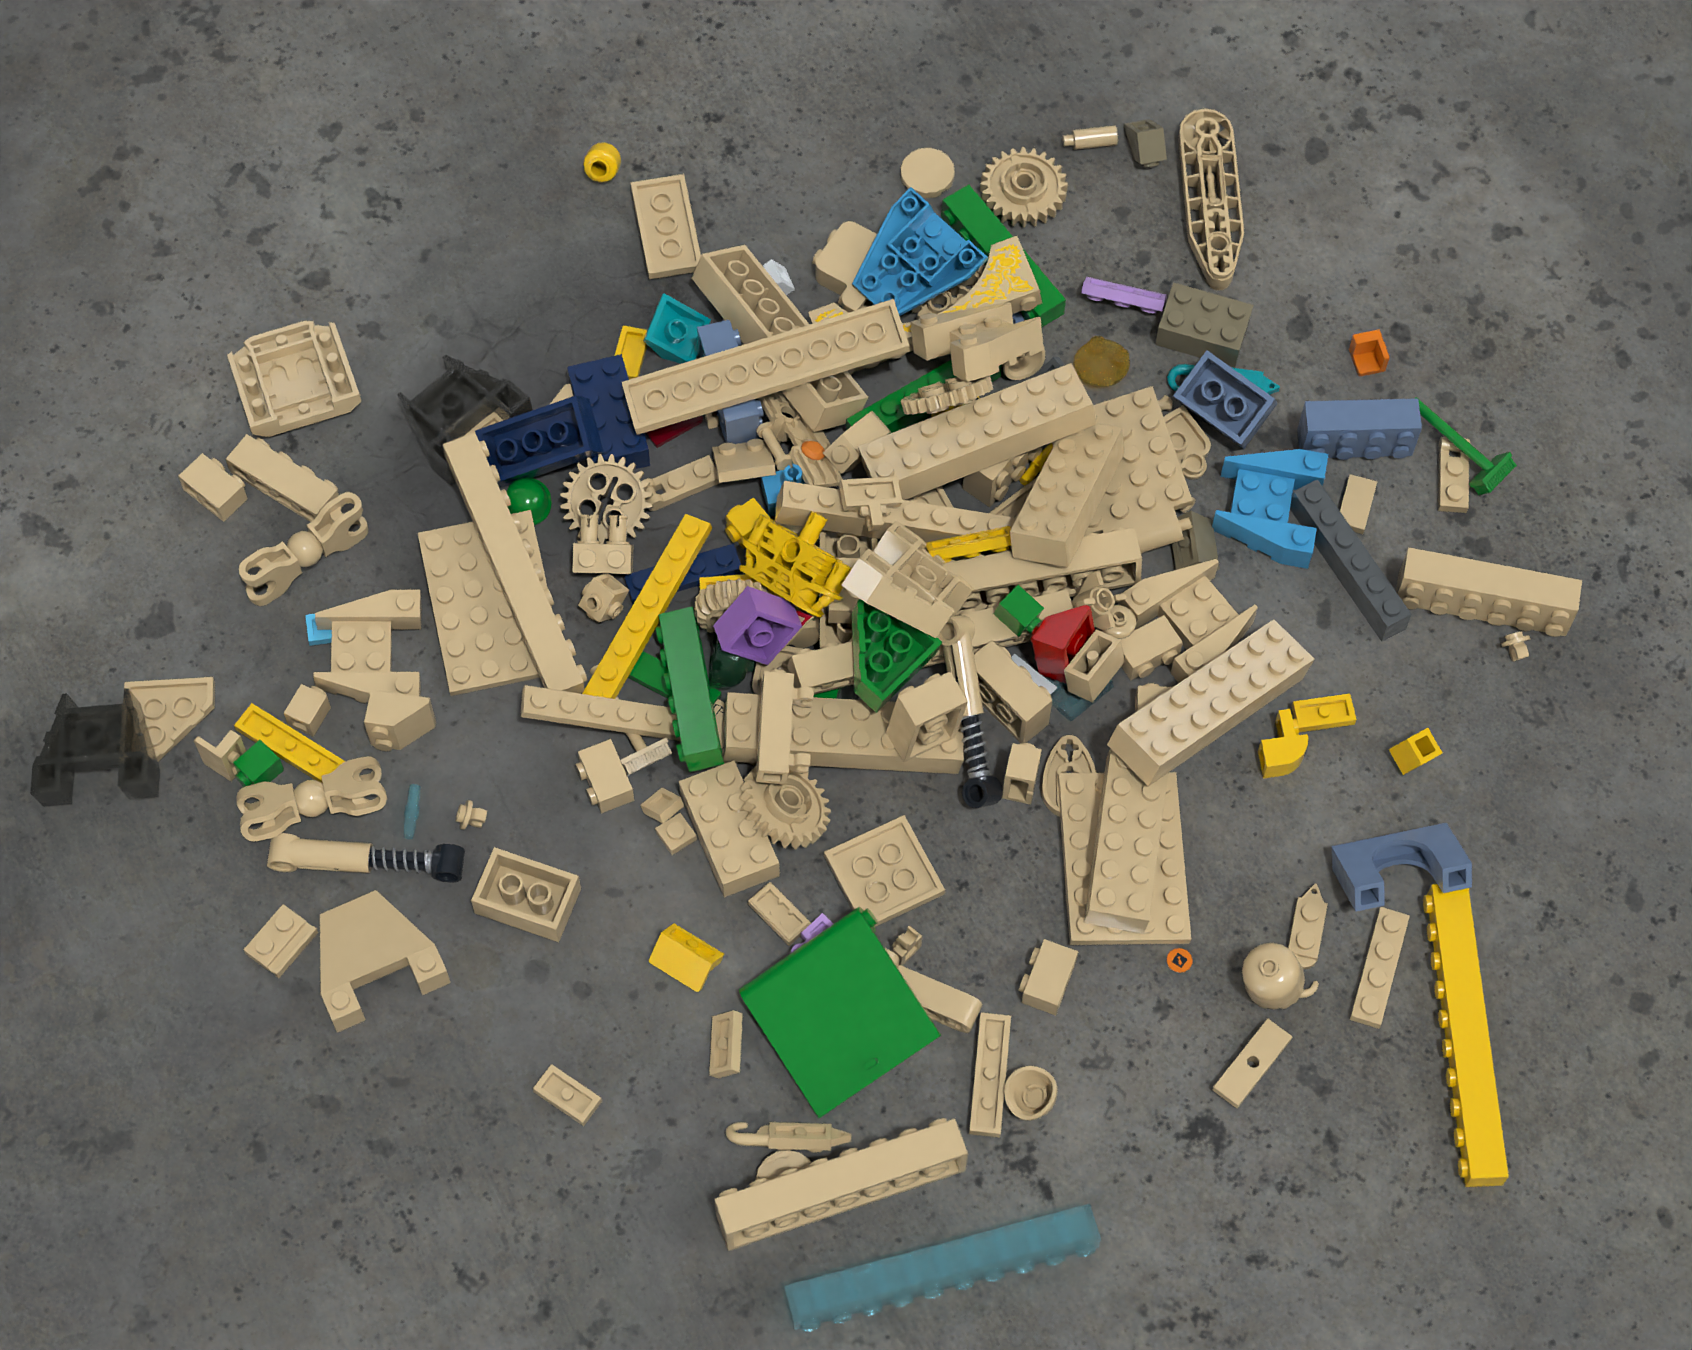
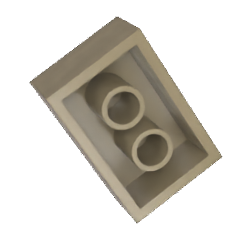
[1155,282,1254,367]

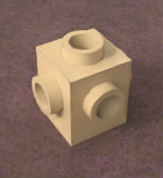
[578,573,630,622]

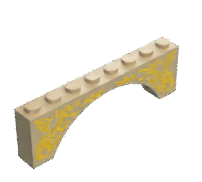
[808,236,1042,375]

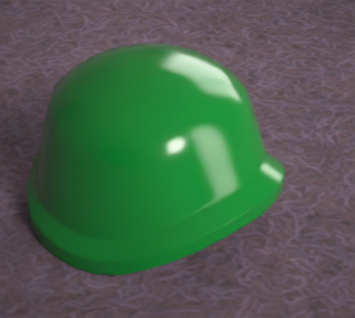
[506,478,552,525]

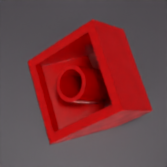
[1031,605,1095,684]

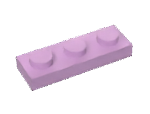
[1081,277,1167,313]

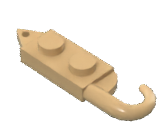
[1288,883,1328,998]
[726,1122,851,1152]

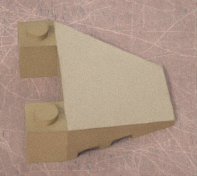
[320,890,451,1033]

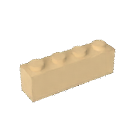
[226,434,339,522]

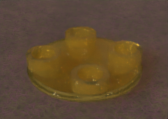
[1074,336,1130,387]

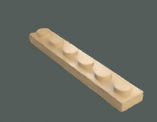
[521,685,681,741]

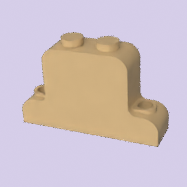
[813,221,877,312]

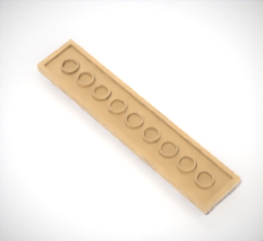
[621,299,910,435]

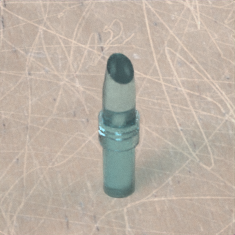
[404,784,421,839]

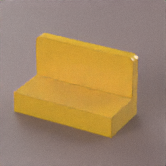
[649,923,724,992]

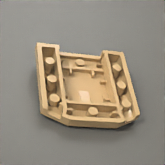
[227,321,361,437]

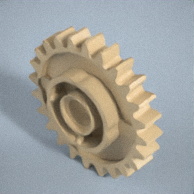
[980,147,1068,227]
[739,765,831,849]

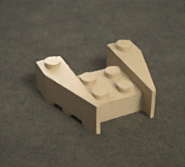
[910,302,1044,382]
[841,521,973,638]
[1118,559,1258,683]
[313,590,422,704]

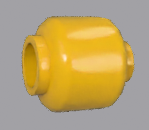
[583,142,621,182]

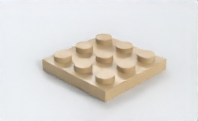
[824,815,945,927]

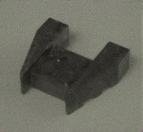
[397,355,533,486]
[30,688,160,807]

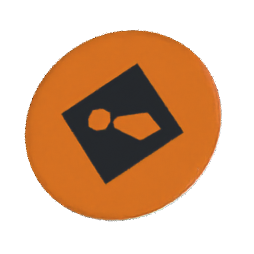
[1167,948,1192,973]

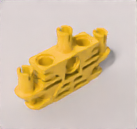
[739,511,852,618]

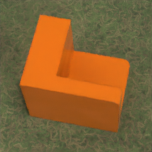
[1349,329,1389,377]

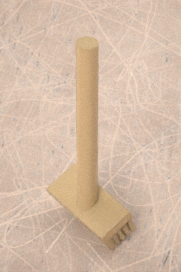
[590,665,672,776]

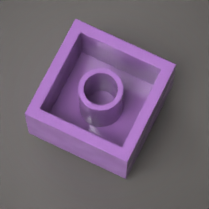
[713,586,802,665]

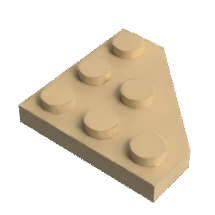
[122,677,215,767]

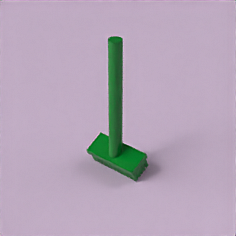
[1414,397,1517,495]

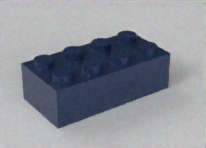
[567,354,650,479]
[475,395,604,487]

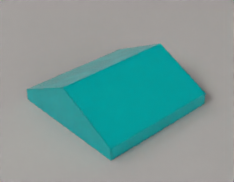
[643,293,711,364]

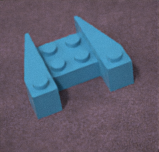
[1212,449,1328,569]

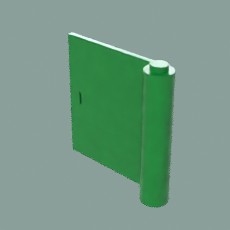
[739,907,942,1118]

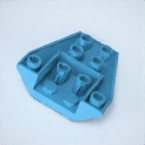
[852,187,988,316]

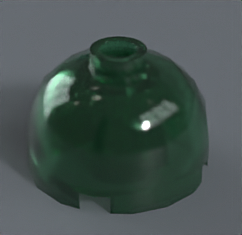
[708,632,755,688]

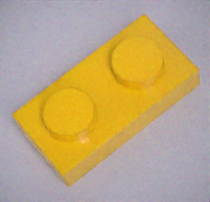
[1291,694,1357,732]

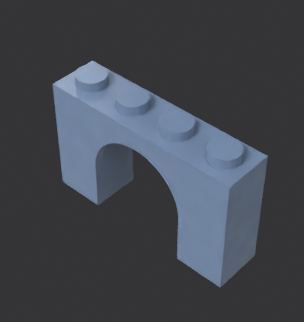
[1332,823,1472,912]

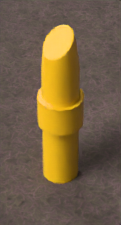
[1019,443,1053,486]

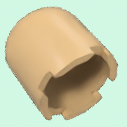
[1242,943,1305,1009]

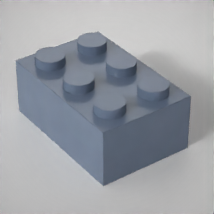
[1173,351,1278,449]

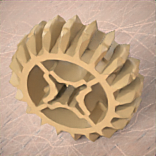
[694,578,770,633]

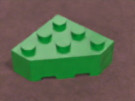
[852,599,943,713]

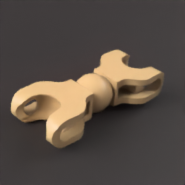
[239,492,368,606]
[236,756,387,841]

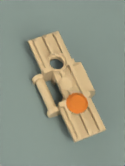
[756,391,843,487]

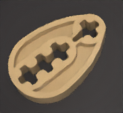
[1041,735,1096,817]

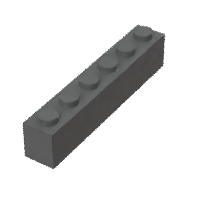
[1290,479,1412,642]

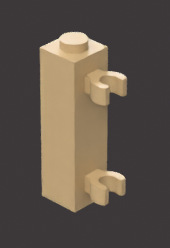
[756,669,814,784]

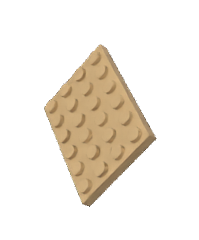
[418,510,552,696]
[1058,772,1191,945]

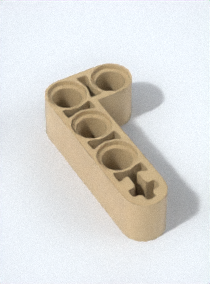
[885,948,982,1033]

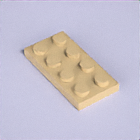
[631,174,701,279]

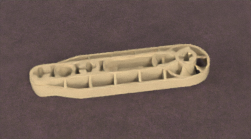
[1178,109,1244,290]

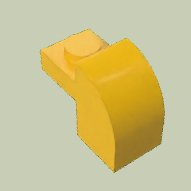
[1258,709,1308,778]

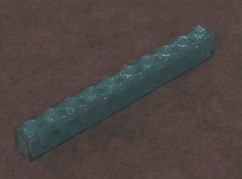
[784,1204,1101,1332]

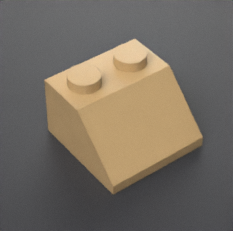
[364,690,436,751]

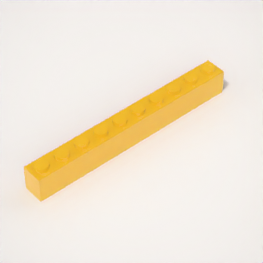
[1423,884,1509,1187]

